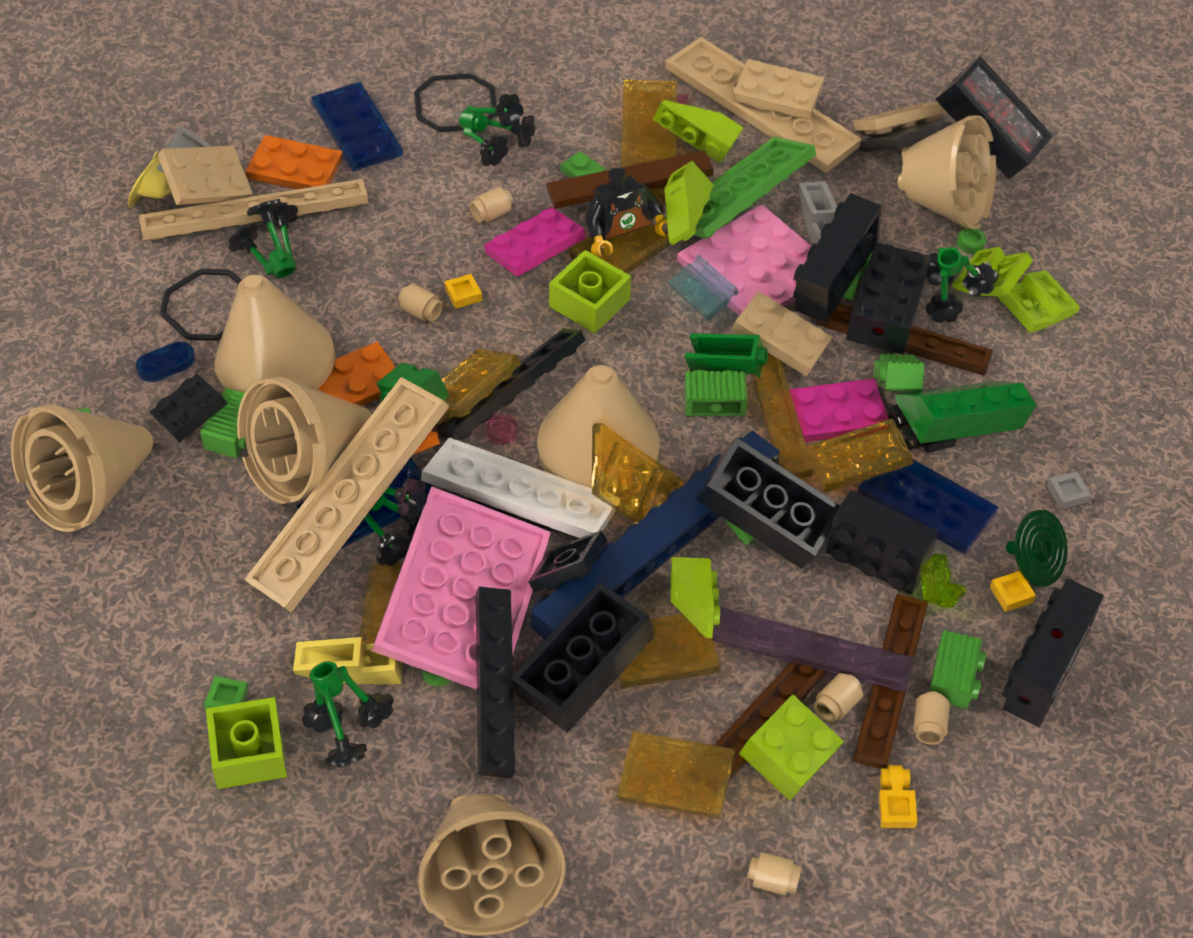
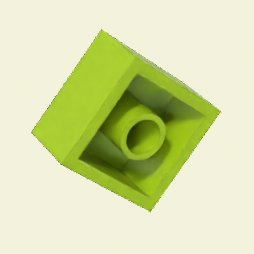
[549,250,631,334]
[739,694,844,800]
[205,697,287,789]

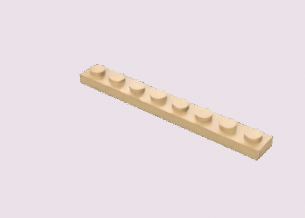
[139,179,369,240]

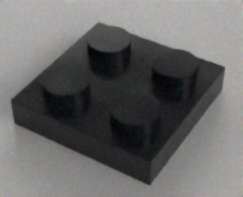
[150,374,228,443]
[528,530,607,593]

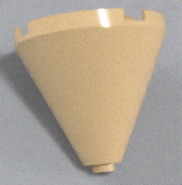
[214,275,336,393]
[537,365,660,495]
[237,377,372,504]
[11,404,153,532]

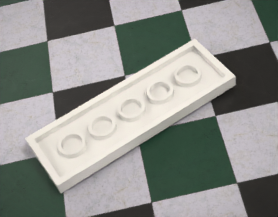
[421,437,620,538]

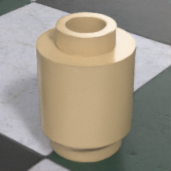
[469,186,513,223]
[398,283,443,322]
[814,673,863,723]
[913,692,950,745]
[747,852,802,896]

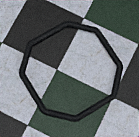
[414,73,497,132]
[160,269,242,340]

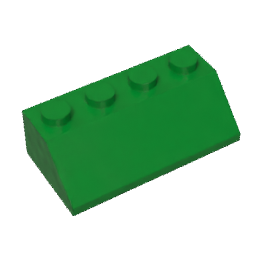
[894,381,1036,444]

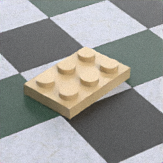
[732,59,824,119]
[853,102,947,135]
[157,145,253,205]
[731,291,833,377]

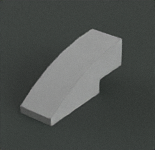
[798,181,837,244]

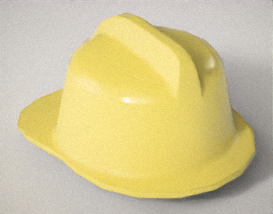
[128,151,172,208]

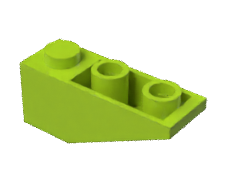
[652,100,744,163]
[665,161,713,245]
[670,557,720,638]

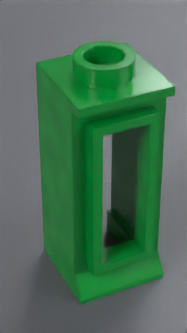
[685,333,768,377]

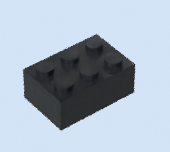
[826,490,939,594]

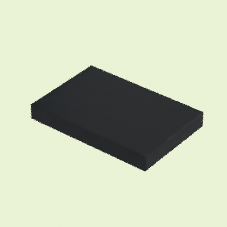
[859,122,944,152]

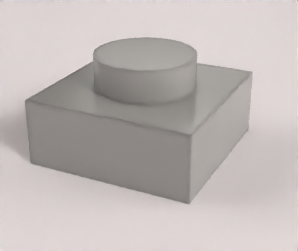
[1047,472,1091,510]

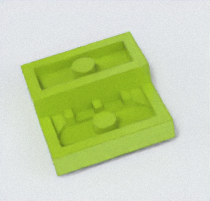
[952,247,1033,296]
[997,270,1081,333]

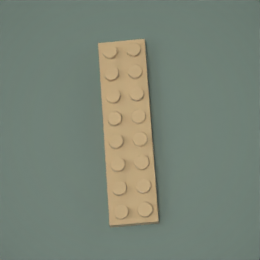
[665,37,862,173]
[244,377,449,613]

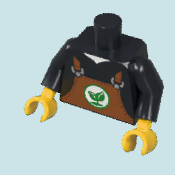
[585,168,667,257]

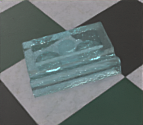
[668,254,739,321]

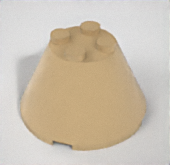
[898,115,996,229]
[418,794,565,935]

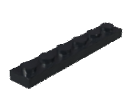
[437,329,586,440]
[476,586,515,778]

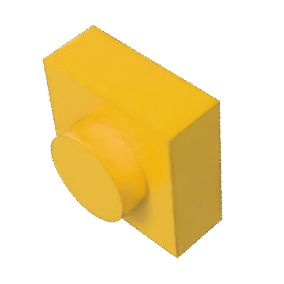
[444,274,482,309]
[990,571,1036,612]

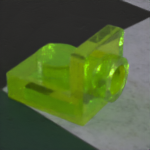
[920,553,966,608]

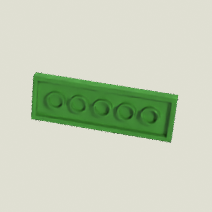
[664,137,816,238]

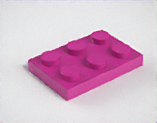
[484,207,586,277]
[786,378,890,443]

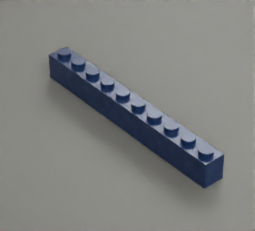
[531,430,780,640]

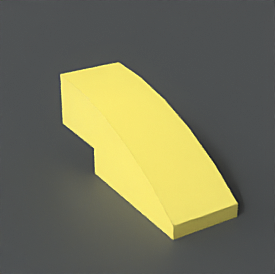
[293,637,403,685]

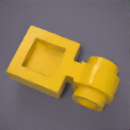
[878,765,917,828]

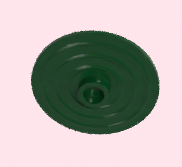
[1006,510,1068,587]

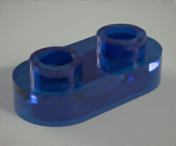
[136,342,195,382]

